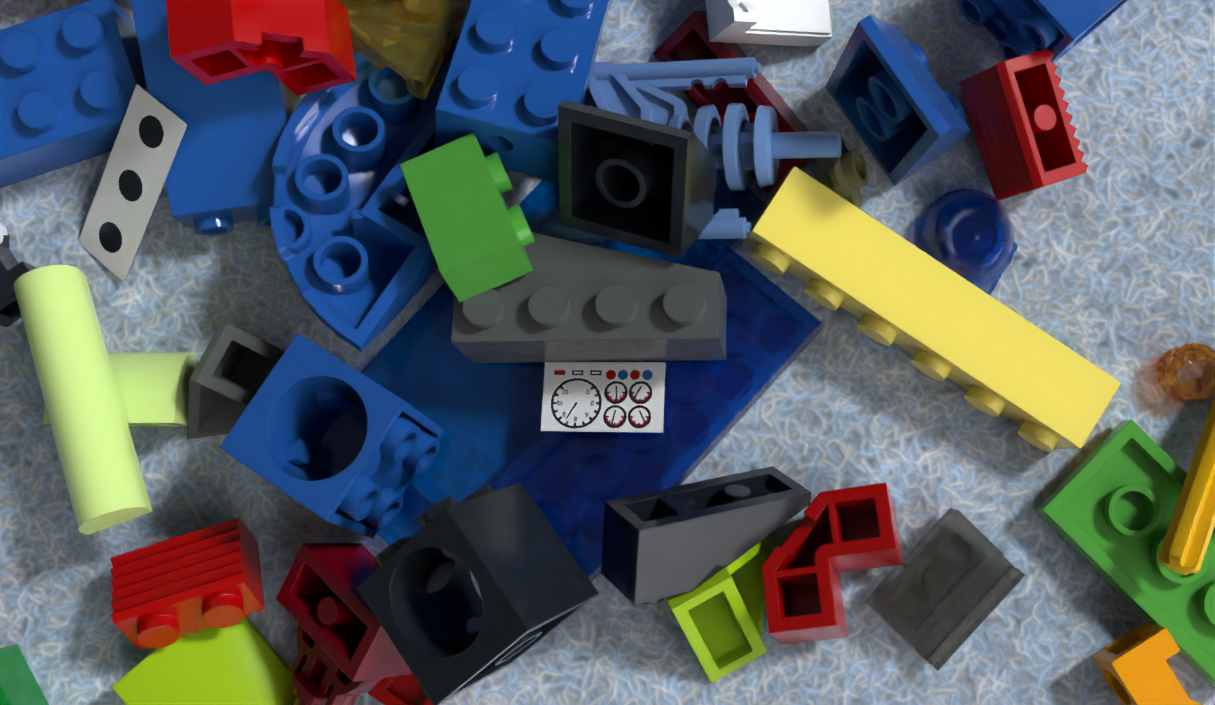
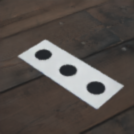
[78,84,188,283]

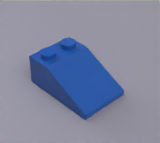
[825,15,971,186]

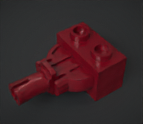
[276,543,412,705]

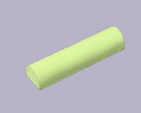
[13,265,153,535]

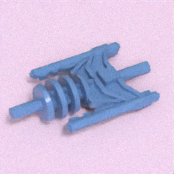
[541,57,842,243]

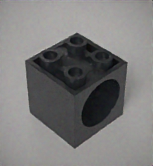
[357,482,599,705]

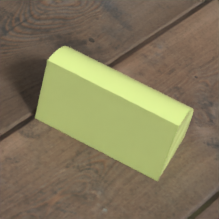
[44,352,196,427]

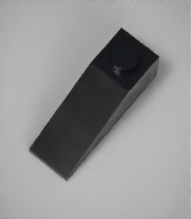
[601,466,812,606]

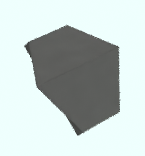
[187,320,285,439]

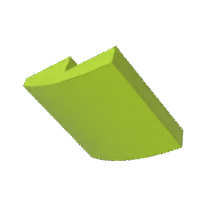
[112,616,295,705]

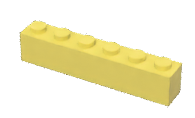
[742,166,1121,452]

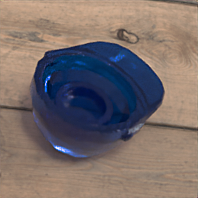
[914,188,1017,295]

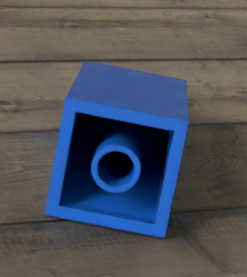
[130,0,300,236]

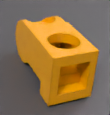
[1091,623,1202,705]

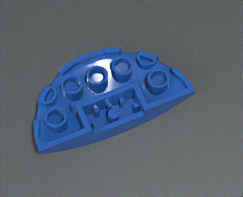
[269,27,459,352]

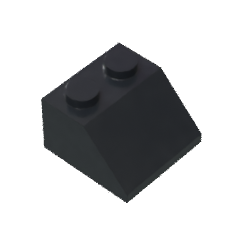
[558,100,717,259]

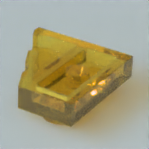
[339,0,466,99]

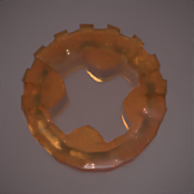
[1156,343,1215,402]

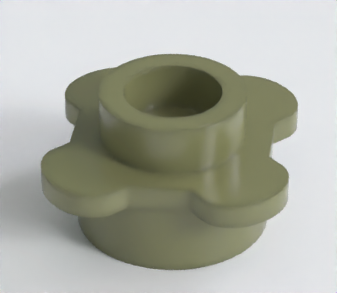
[815,137,869,208]

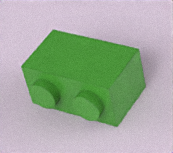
[400,132,535,303]

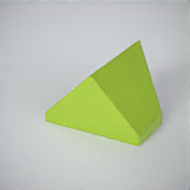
[665,534,771,683]

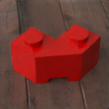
[165,0,357,96]
[762,482,904,645]

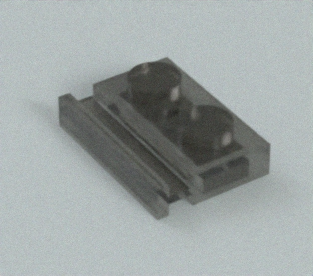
[863,508,1025,671]

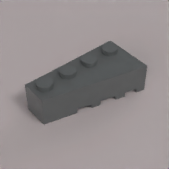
[451,232,727,363]

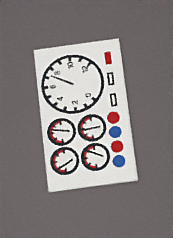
[541,362,666,433]

